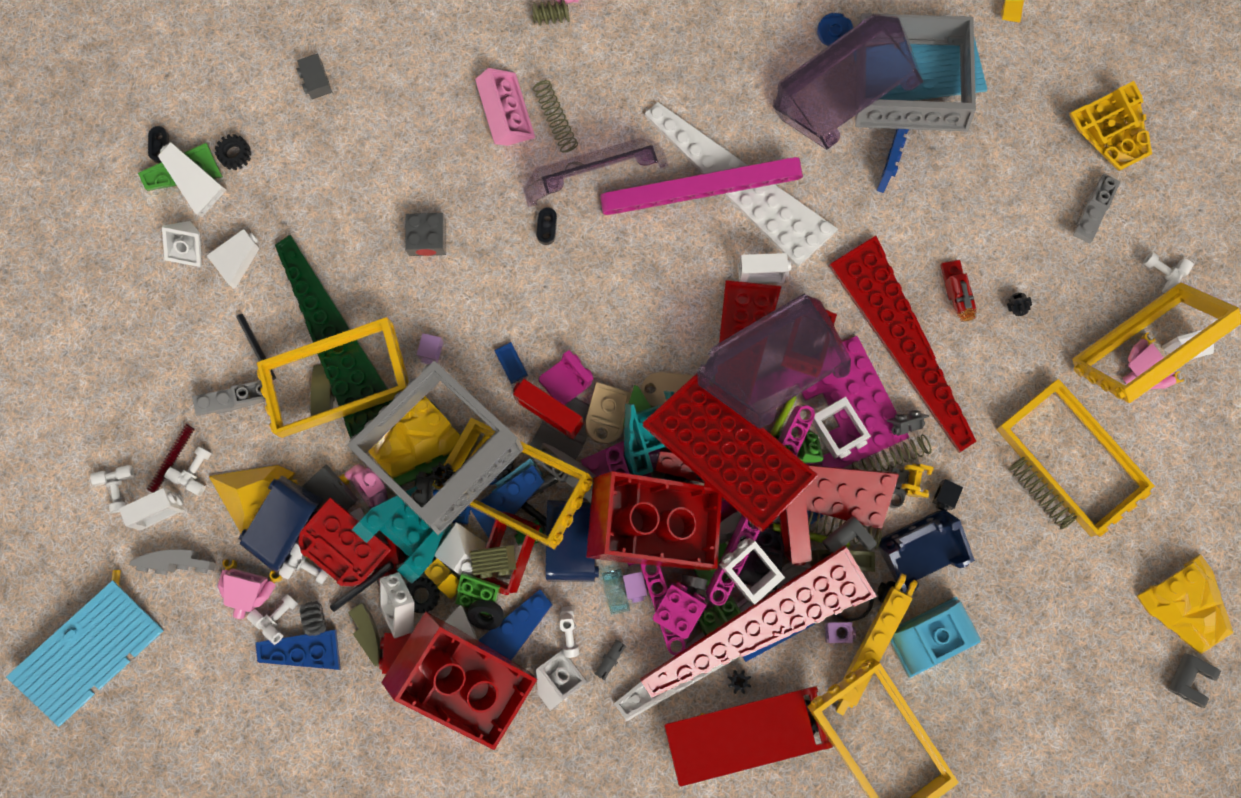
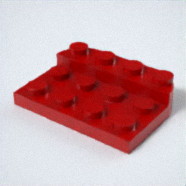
[299,497,392,586]

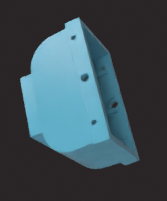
[890,597,981,678]

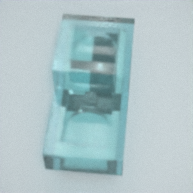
[602,569,630,615]

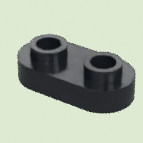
[148,126,169,163]
[536,208,557,245]

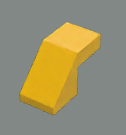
[1000,0,1024,23]

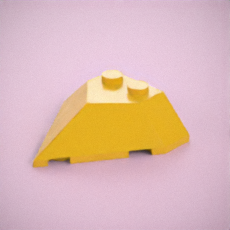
[209,465,295,533]

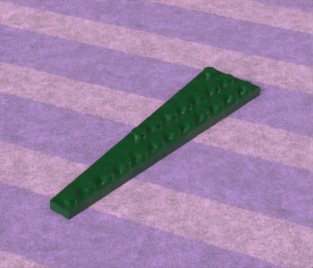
[275,235,393,439]

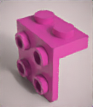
[538,350,594,405]
[653,582,707,639]

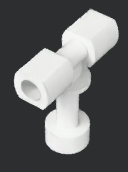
[1143,251,1194,293]
[164,446,212,496]
[90,465,135,513]
[278,539,329,585]
[247,594,298,645]
[560,606,579,658]

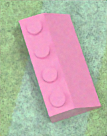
[475,68,535,146]

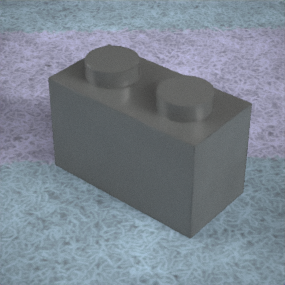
[296,53,333,99]

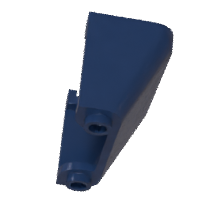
[238,476,323,572]
[546,500,599,582]
[877,510,975,593]

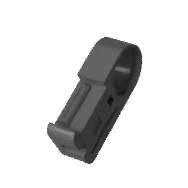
[889,468,910,508]

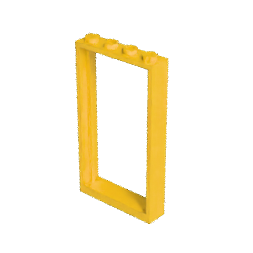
[1072,282,1241,404]
[256,317,409,438]
[996,378,1155,537]
[432,418,593,550]
[807,659,959,798]

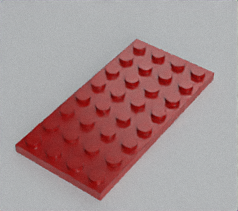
[643,372,818,532]

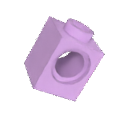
[416,333,444,364]
[623,572,647,603]
[825,622,856,643]

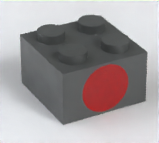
[405,213,446,256]

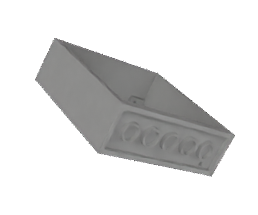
[855,13,976,132]
[347,361,524,535]

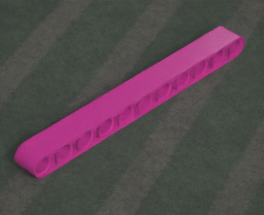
[600,157,803,215]
[706,405,815,606]
[605,446,686,655]

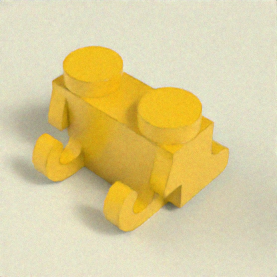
[901,463,934,498]

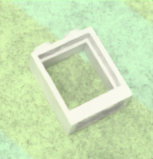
[738,253,791,284]
[812,397,871,459]
[119,488,184,530]
[719,538,785,605]
[380,572,414,638]

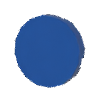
[817,13,853,48]

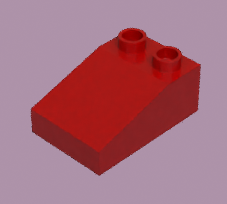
[586,471,722,570]
[381,611,538,750]

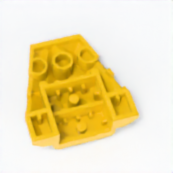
[1069,81,1152,171]
[368,396,460,478]
[1136,554,1234,654]

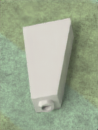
[158,142,226,217]

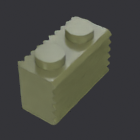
[470,545,516,578]

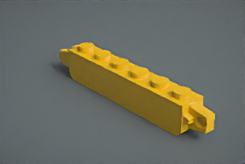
[835,574,918,716]

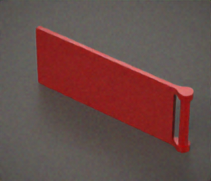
[664,686,833,787]

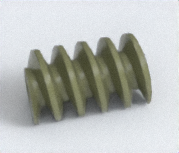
[532,0,570,26]

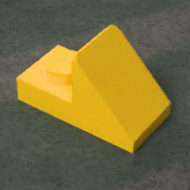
[424,558,460,599]

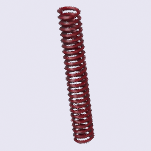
[146,423,195,493]

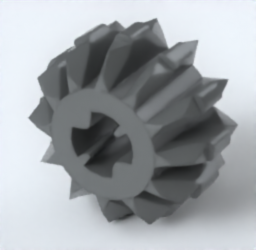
[300,601,326,636]

